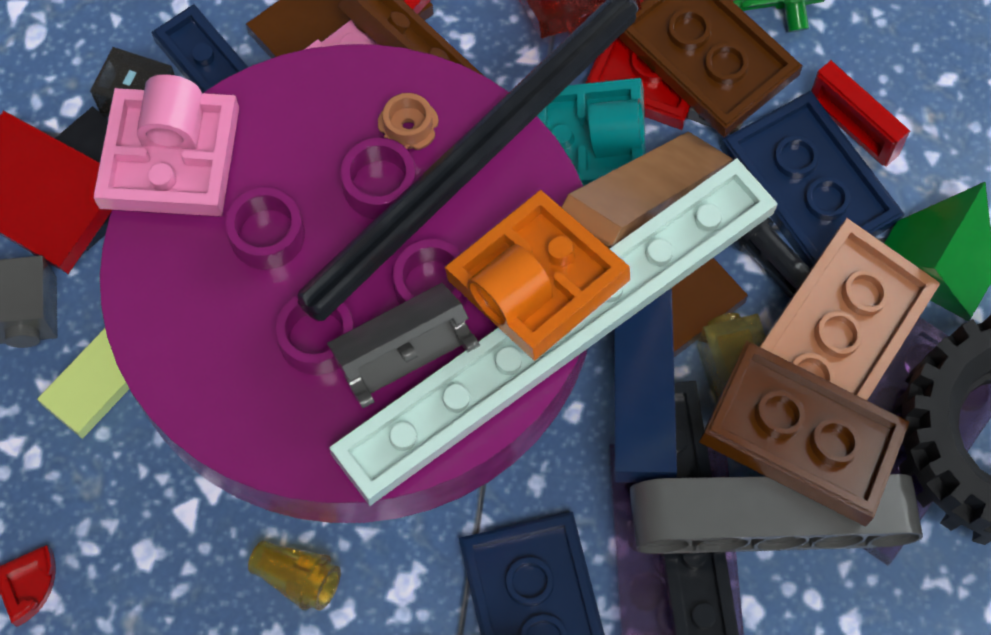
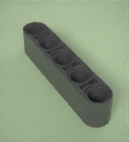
[629,474,923,554]

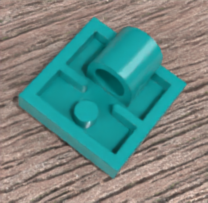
[537,78,646,186]

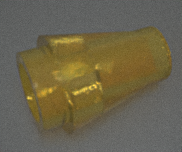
[248,540,341,611]

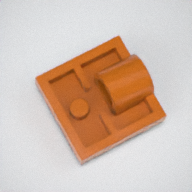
[445,190,631,361]

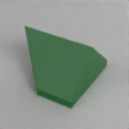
[884,182,991,321]

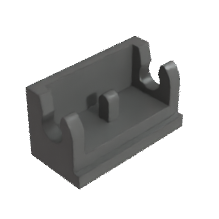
[327,283,480,408]

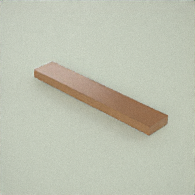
[562,131,733,246]

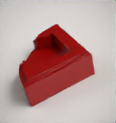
[0,545,56,627]

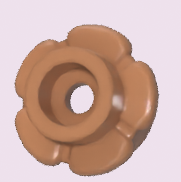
[378,93,439,150]

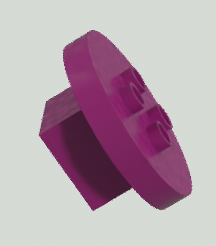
[100,44,588,523]

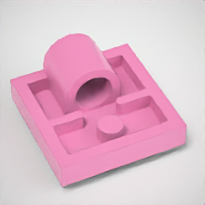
[93,74,239,216]

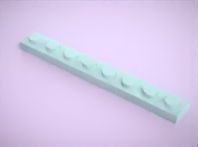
[329,158,778,506]

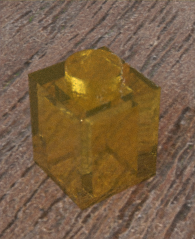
[697,313,765,404]

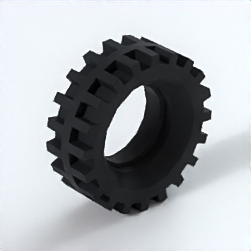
[894,315,991,545]

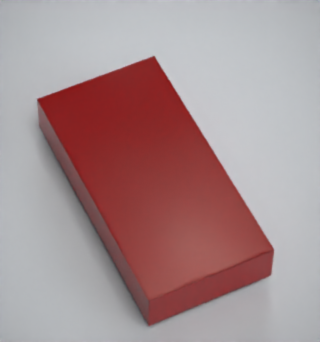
[811,60,910,167]

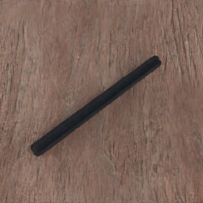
[297,0,638,321]

